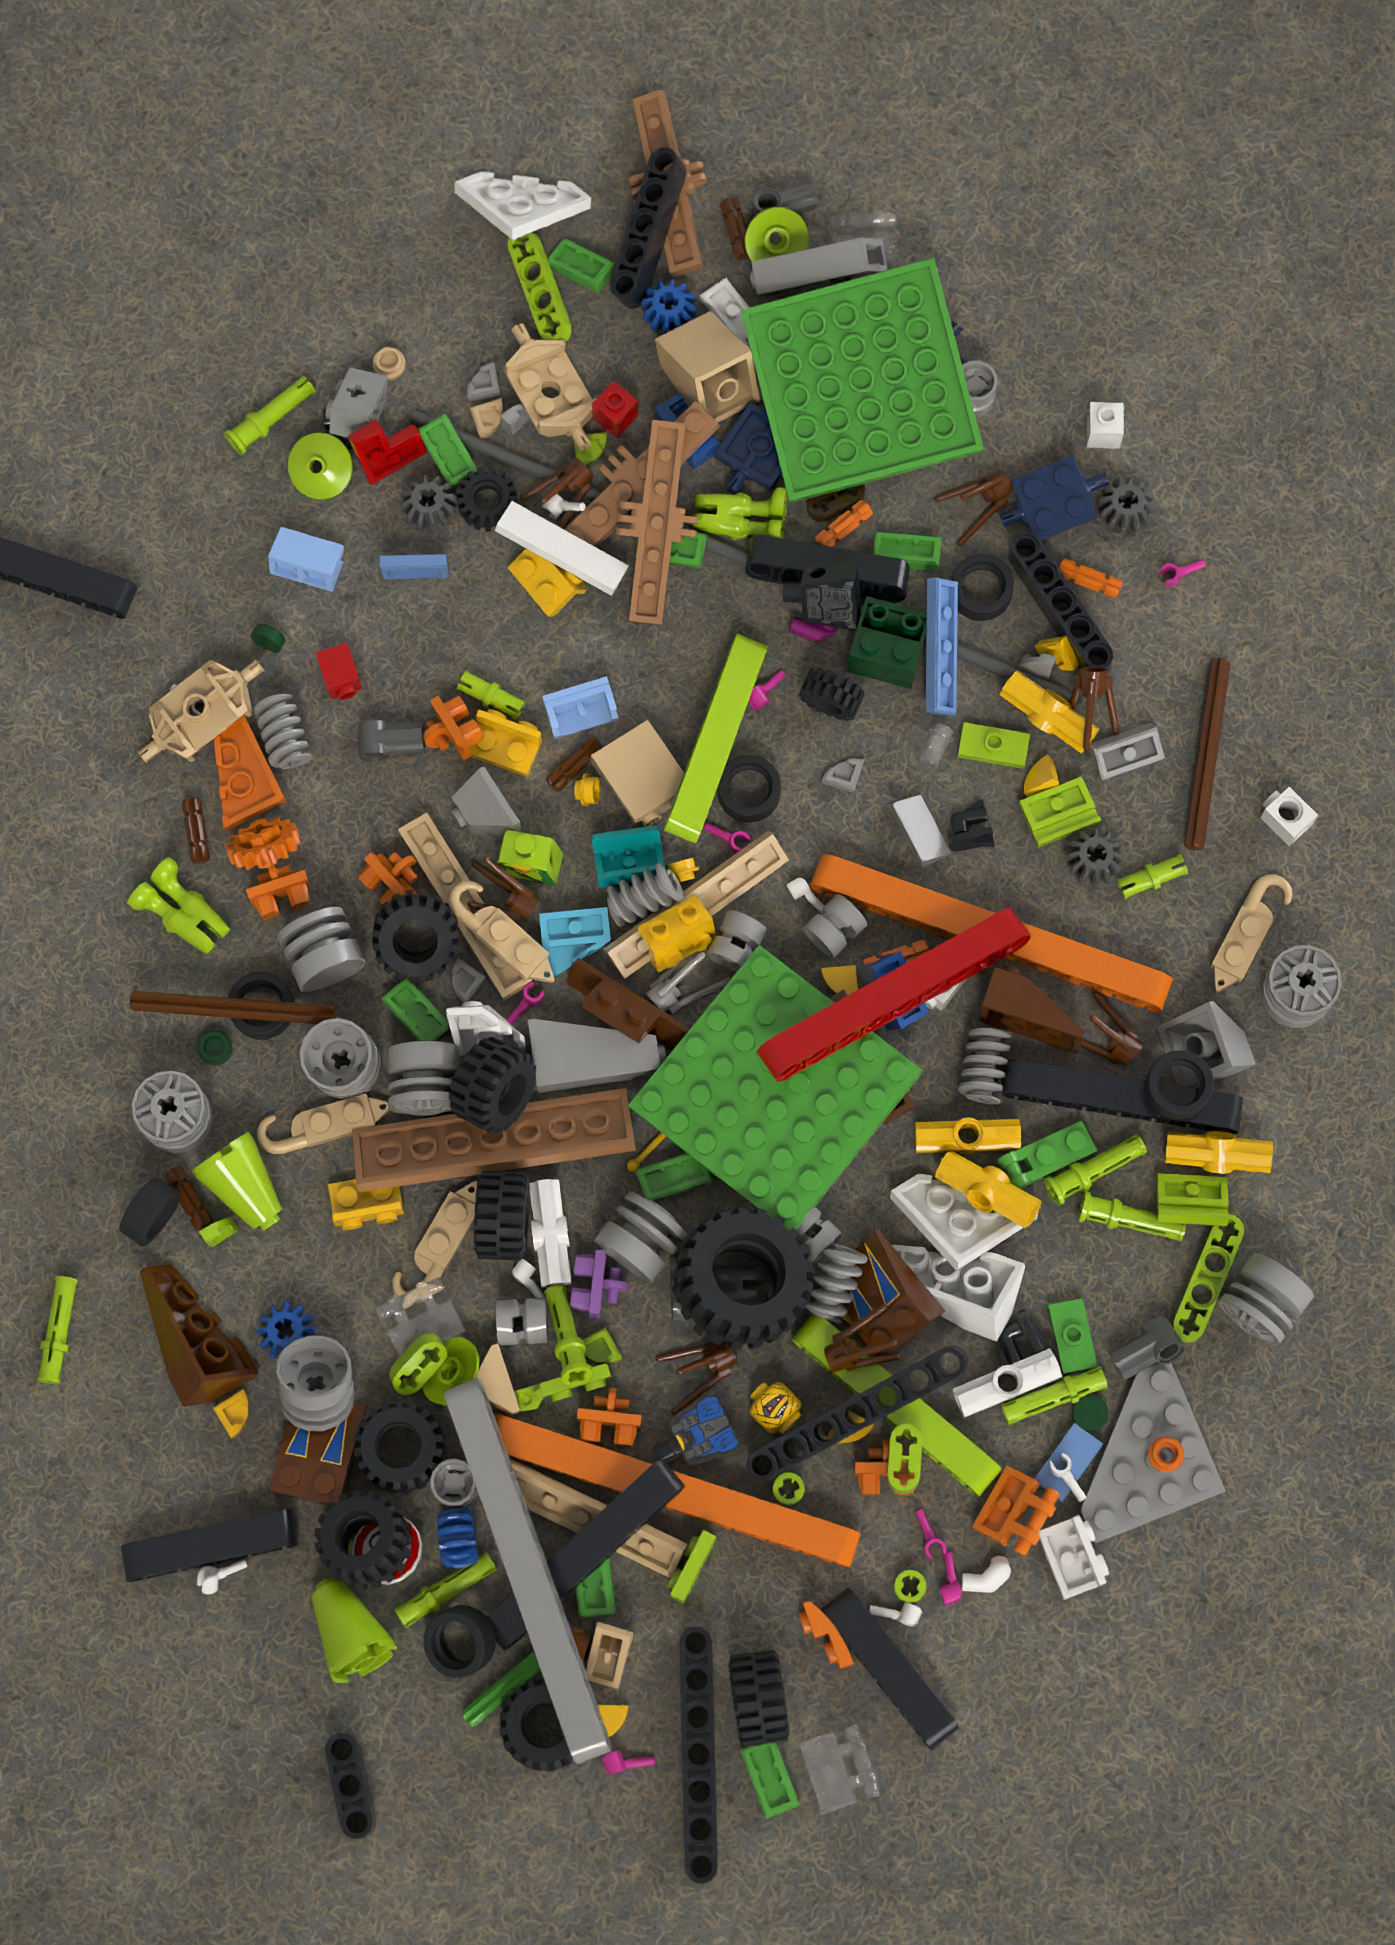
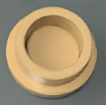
[373,347,406,380]

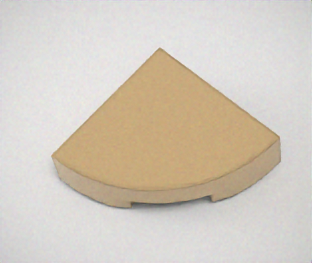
[470,398,503,439]

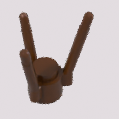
[520,458,594,529]
[935,470,1013,546]
[1070,667,1119,751]
[467,856,540,923]
[1080,992,1144,1065]
[824,1304,900,1372]
[655,1340,738,1415]

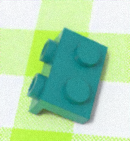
[591,825,665,887]

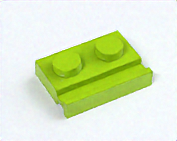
[1018,776,1101,848]
[1156,1173,1229,1226]
[668,1530,716,1604]

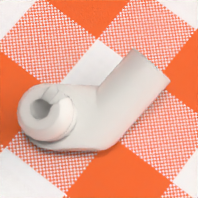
[962,1556,1011,1593]

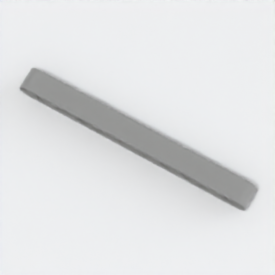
[444,1378,612,1764]

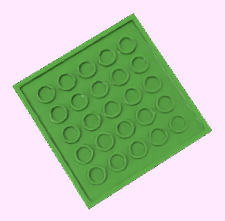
[741,258,984,503]
[628,945,923,1231]

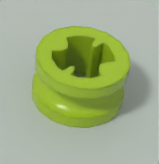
[773,1472,805,1506]
[894,1570,926,1603]

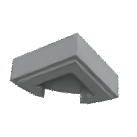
[467,362,500,401]
[500,404,531,436]
[1017,653,1057,681]
[822,758,864,793]
[452,958,486,1003]

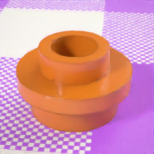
[1148,1436,1184,1473]

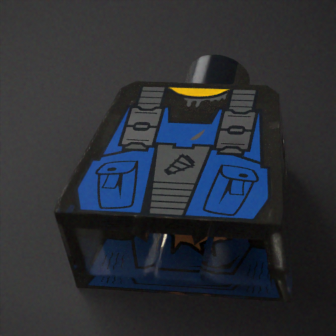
[654,1389,743,1470]

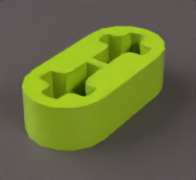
[389,1333,447,1395]
[887,1424,922,1494]

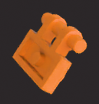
[972,1465,1060,1557]

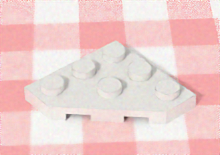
[455,171,591,240]
[890,1174,1039,1271]

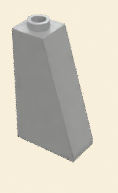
[750,237,887,295]
[528,1019,666,1093]

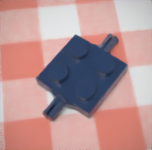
[715,402,782,494]
[999,455,1110,541]

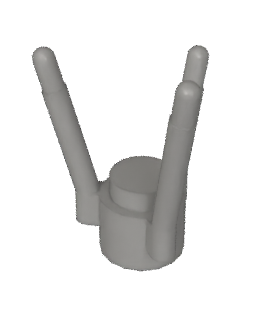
[645,952,732,1014]

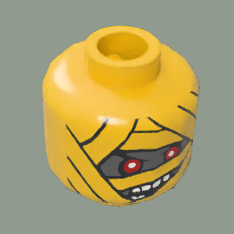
[749,1382,802,1435]

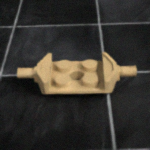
[504,323,597,451]
[137,659,264,763]

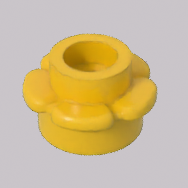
[574,773,601,806]
[667,858,700,882]

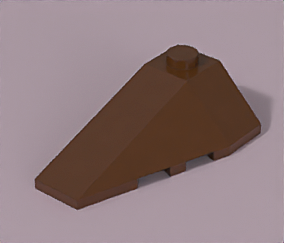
[140,1264,259,1407]

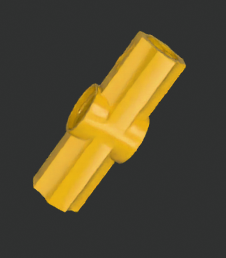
[999,670,1099,753]
[914,1117,1021,1155]
[1165,1131,1273,1174]
[935,1151,1042,1228]

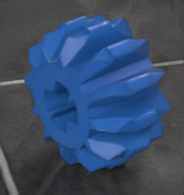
[641,279,697,335]
[256,1301,317,1359]
[437,1507,478,1569]

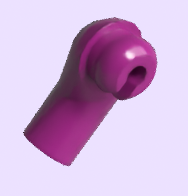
[789,617,839,642]

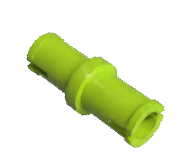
[457,670,526,720]
[1116,854,1188,900]

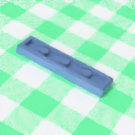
[926,577,958,716]

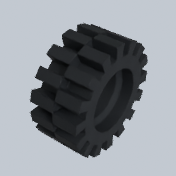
[456,467,517,532]
[799,668,865,721]

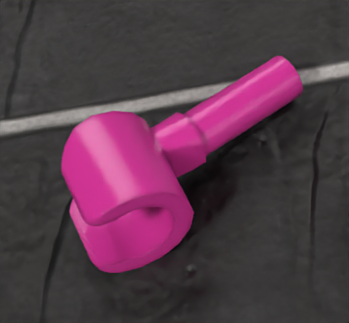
[1160,559,1206,587]
[748,670,786,711]
[704,822,750,853]
[505,982,544,1025]
[915,1509,946,1559]
[939,1552,961,1606]
[602,1750,655,1774]

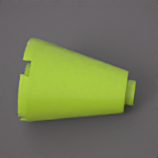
[192,1131,282,1231]
[311,1578,397,1683]

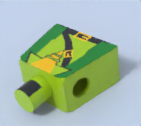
[494,830,563,886]

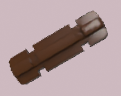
[720,197,749,260]
[546,735,602,792]
[182,797,210,864]
[165,1166,213,1231]

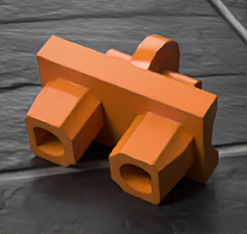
[423,696,484,761]
[358,852,418,905]
[246,864,311,920]
[577,1387,642,1447]
[854,1438,914,1496]

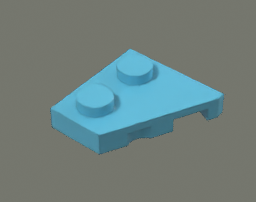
[539,907,611,978]

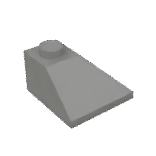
[450,766,522,840]
[1157,1001,1256,1087]

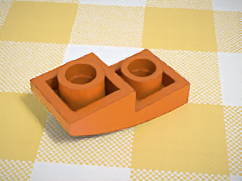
[798,1601,854,1670]

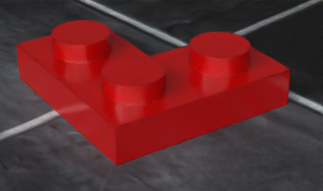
[348,420,427,485]

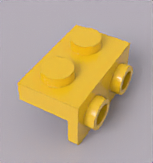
[508,549,588,617]
[638,896,716,973]

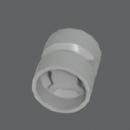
[962,361,998,418]
[802,894,867,959]
[707,910,767,972]
[796,1207,843,1265]
[496,1298,548,1346]
[430,1459,479,1508]

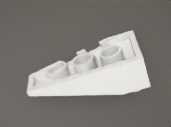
[447,1001,526,1056]
[892,1245,1025,1341]

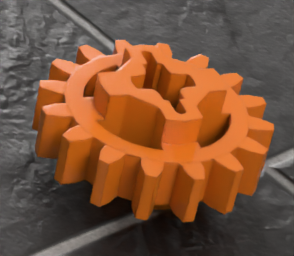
[225,817,301,870]

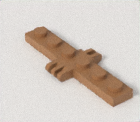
[628,89,707,278]
[564,401,720,548]
[615,420,698,625]

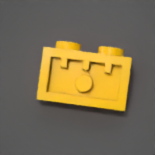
[469,709,542,778]
[328,1179,404,1230]

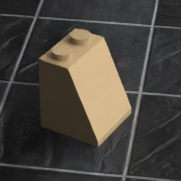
[655,311,760,423]

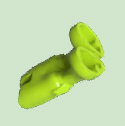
[691,487,788,540]
[127,857,231,955]

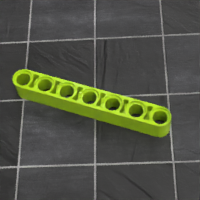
[663,633,768,843]
[791,1313,1002,1497]

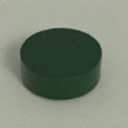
[250,623,286,653]
[197,1030,233,1066]
[1072,1395,1109,1432]

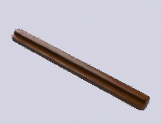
[1184,658,1230,851]
[130,991,336,1024]

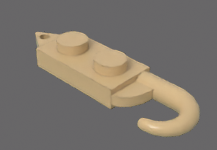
[1210,874,1292,993]
[448,880,555,983]
[257,1093,390,1154]
[392,1181,478,1304]

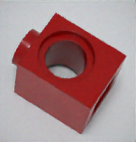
[592,381,639,439]
[316,643,362,700]

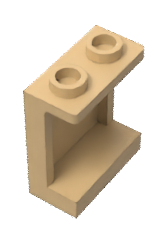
[591,720,684,828]

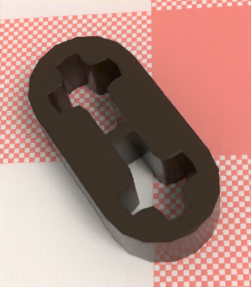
[807,484,865,522]

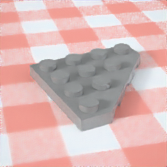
[1080,1363,1226,1545]

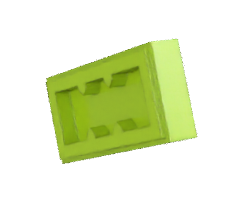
[958,722,1030,769]

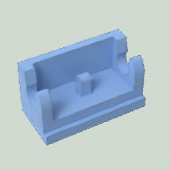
[268,527,344,592]
[542,676,619,739]

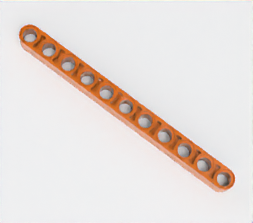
[809,854,1173,1013]
[493,1413,861,1568]

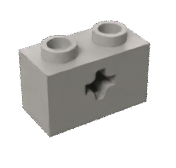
[326,368,388,438]

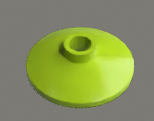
[745,207,809,262]
[288,433,353,499]
[422,1337,479,1405]

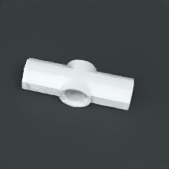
[529,1179,572,1288]
[952,1349,1062,1418]

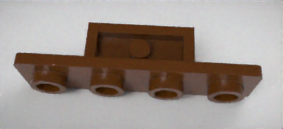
[567,958,690,1051]

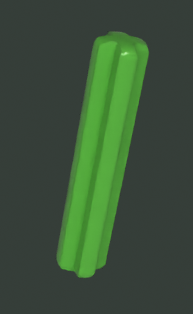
[461,1651,541,1726]

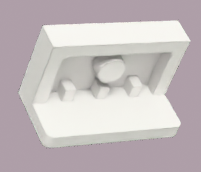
[1038,1515,1109,1600]

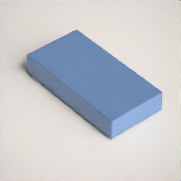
[380,554,449,579]
[1034,1423,1103,1503]

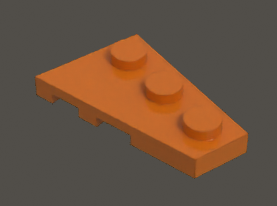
[214,715,287,831]

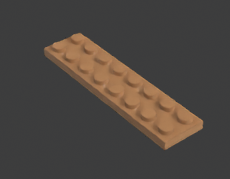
[352,1088,636,1192]

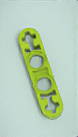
[507,232,572,342]
[1172,1214,1245,1343]

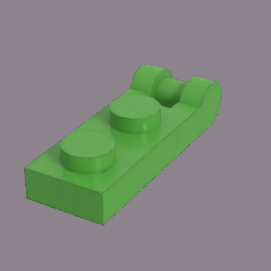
[997,1120,1098,1189]

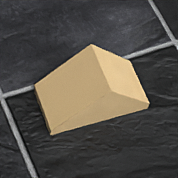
[476,1344,520,1418]
[586,1622,634,1689]

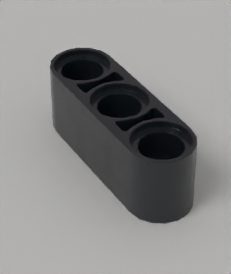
[325,1733,376,1839]

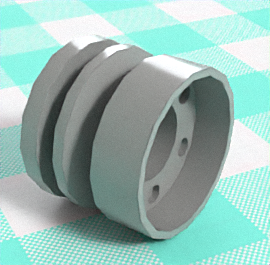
[277,907,366,992]
[1260,945,1342,1028]
[300,1018,382,1100]
[387,1041,460,1116]
[132,1070,213,1153]
[593,1192,688,1284]
[1218,1253,1314,1346]
[276,1336,355,1431]

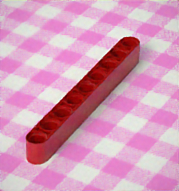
[757,908,1031,1082]

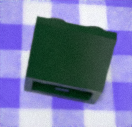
[847,596,927,689]

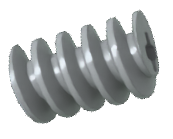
[254,694,312,769]
[607,863,683,927]
[958,1028,1012,1104]
[805,1243,868,1323]

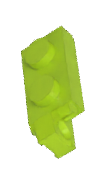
[514,1363,612,1412]

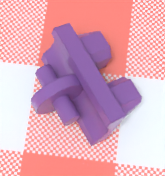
[570,1250,629,1318]

